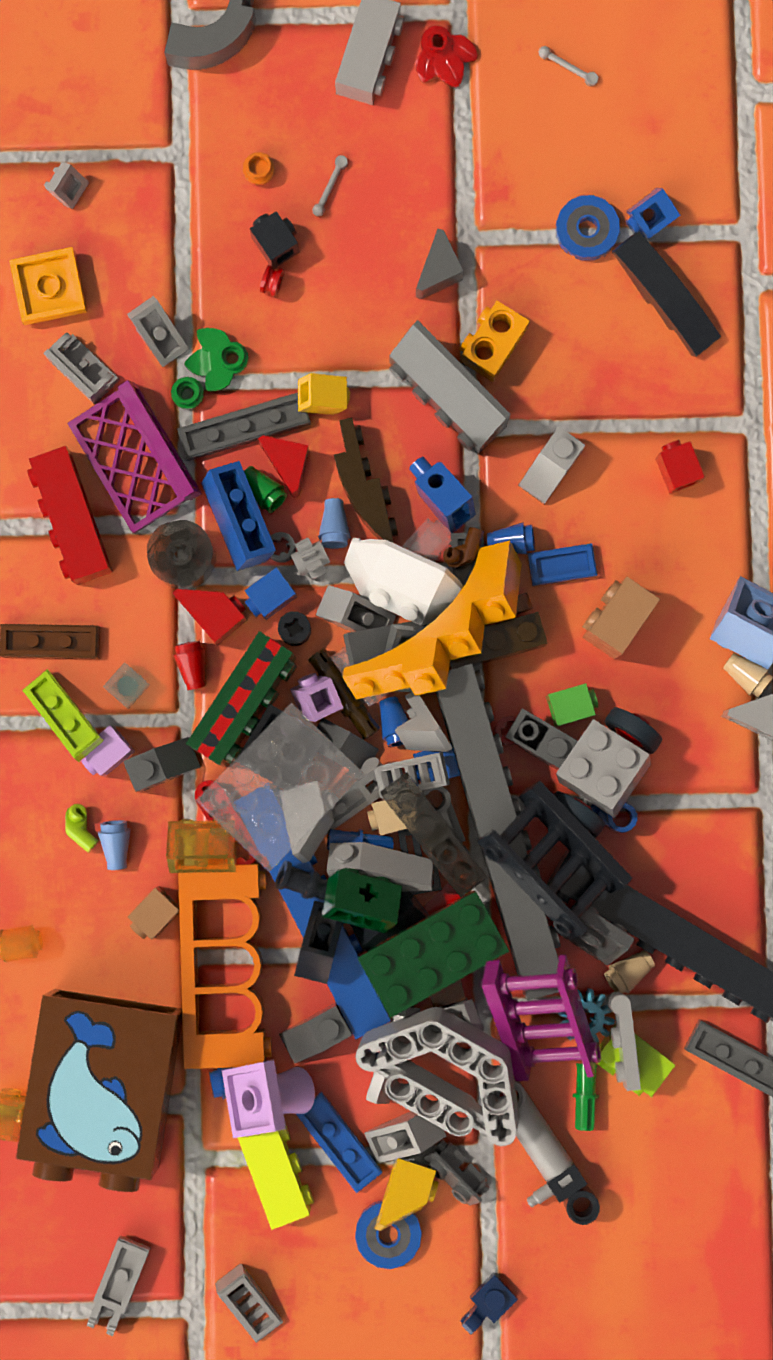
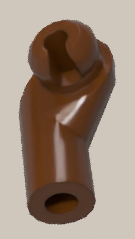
[443,527,484,568]

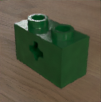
[322,868,402,933]

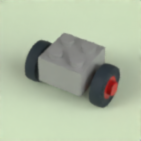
[554,707,662,838]

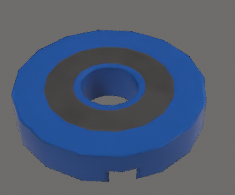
[555,195,620,261]
[355,1200,422,1269]

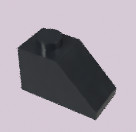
[294,900,343,984]

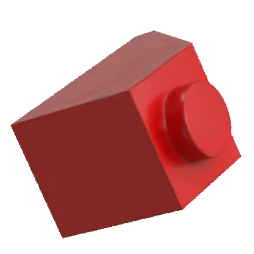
[172,589,247,646]

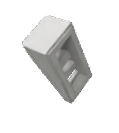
[374,752,450,799]
[215,1264,283,1343]

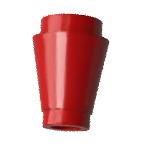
[173,641,206,690]

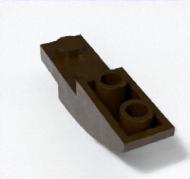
[334,418,398,543]

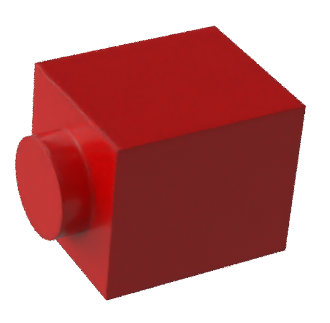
[655,440,705,494]

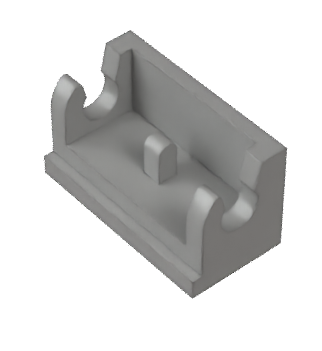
[44,332,119,405]

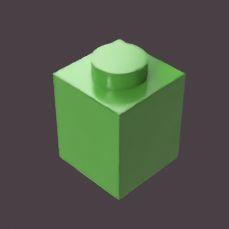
[546,683,599,727]

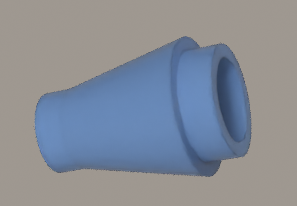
[318,498,351,549]
[98,820,131,870]

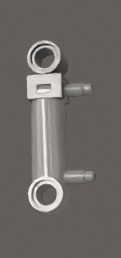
[481,1078,600,1225]

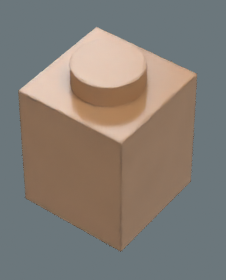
[128,886,179,940]

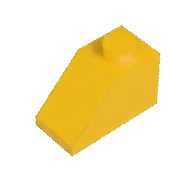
[374,1158,439,1231]

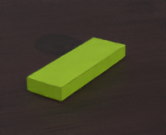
[22,669,104,762]

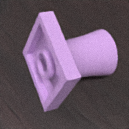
[222,1060,315,1138]

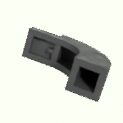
[164,0,256,70]

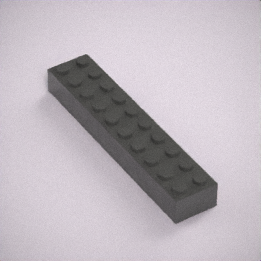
[435,664,561,1001]

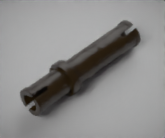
[308,648,381,740]

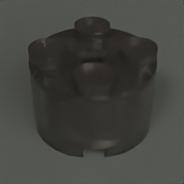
[147,520,216,590]

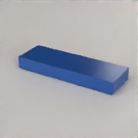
[296,1091,383,1193]

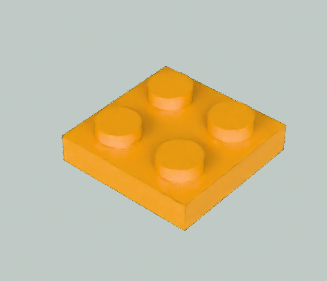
[9,247,87,326]

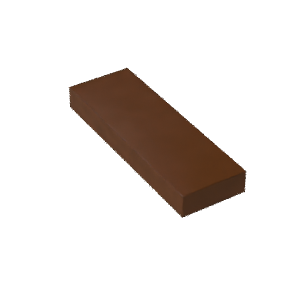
[0,624,100,659]

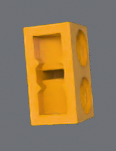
[459,301,530,382]

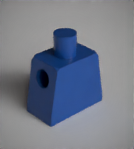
[409,457,476,534]

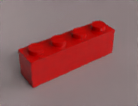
[27,446,113,585]

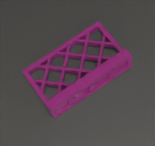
[67,380,202,534]

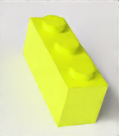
[238,1124,314,1230]

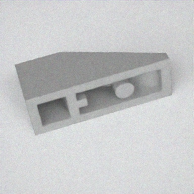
[327,842,434,892]

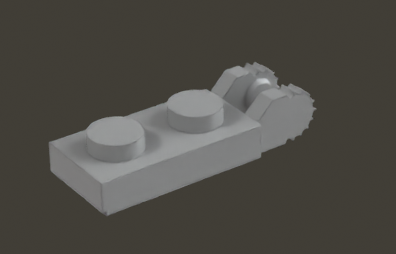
[87,1235,151,1336]

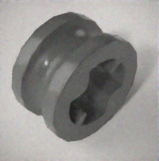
[270,532,296,563]

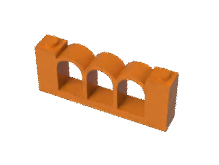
[178,864,272,1069]

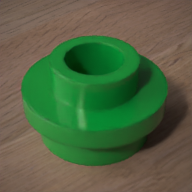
[171,377,204,410]

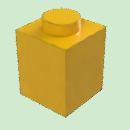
[298,373,350,415]

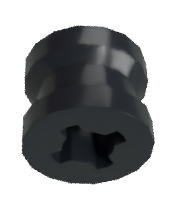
[278,611,311,646]

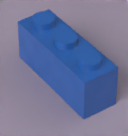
[201,461,276,571]

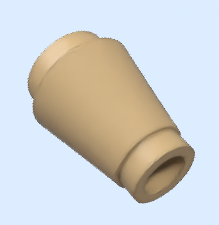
[723,653,773,698]
[604,950,655,993]

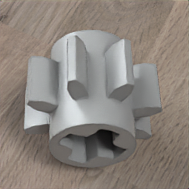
[290,538,330,580]

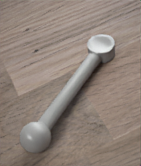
[538,46,598,87]
[312,155,348,217]

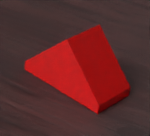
[258,435,310,499]

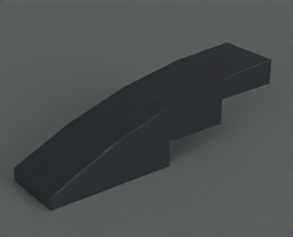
[612,231,721,357]

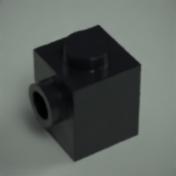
[250,211,299,269]

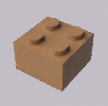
[582,577,660,659]

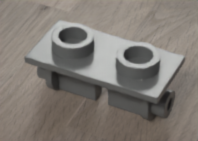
[423,1139,490,1206]

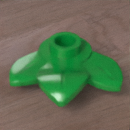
[184,328,249,391]

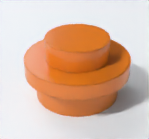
[243,152,275,185]

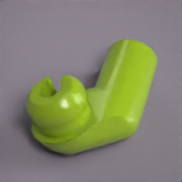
[65,804,99,853]

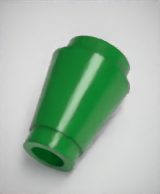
[244,466,287,513]

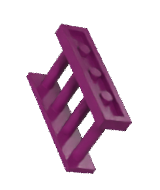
[482,955,601,1081]

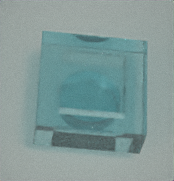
[103,662,150,709]

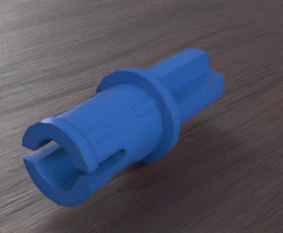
[327,829,394,850]

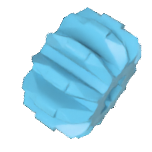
[558,988,615,1042]

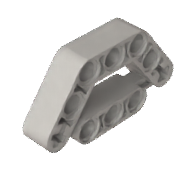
[356,1007,519,1146]

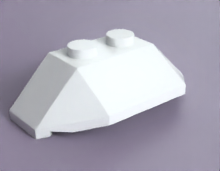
[344,538,463,625]

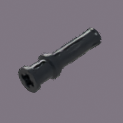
[275,860,327,900]

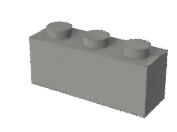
[335,0,405,105]

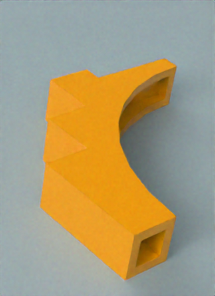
[342,540,522,699]

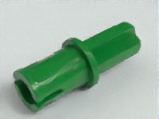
[572,1063,599,1131]

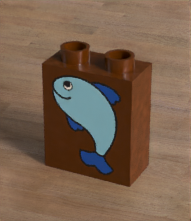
[16,989,182,1192]

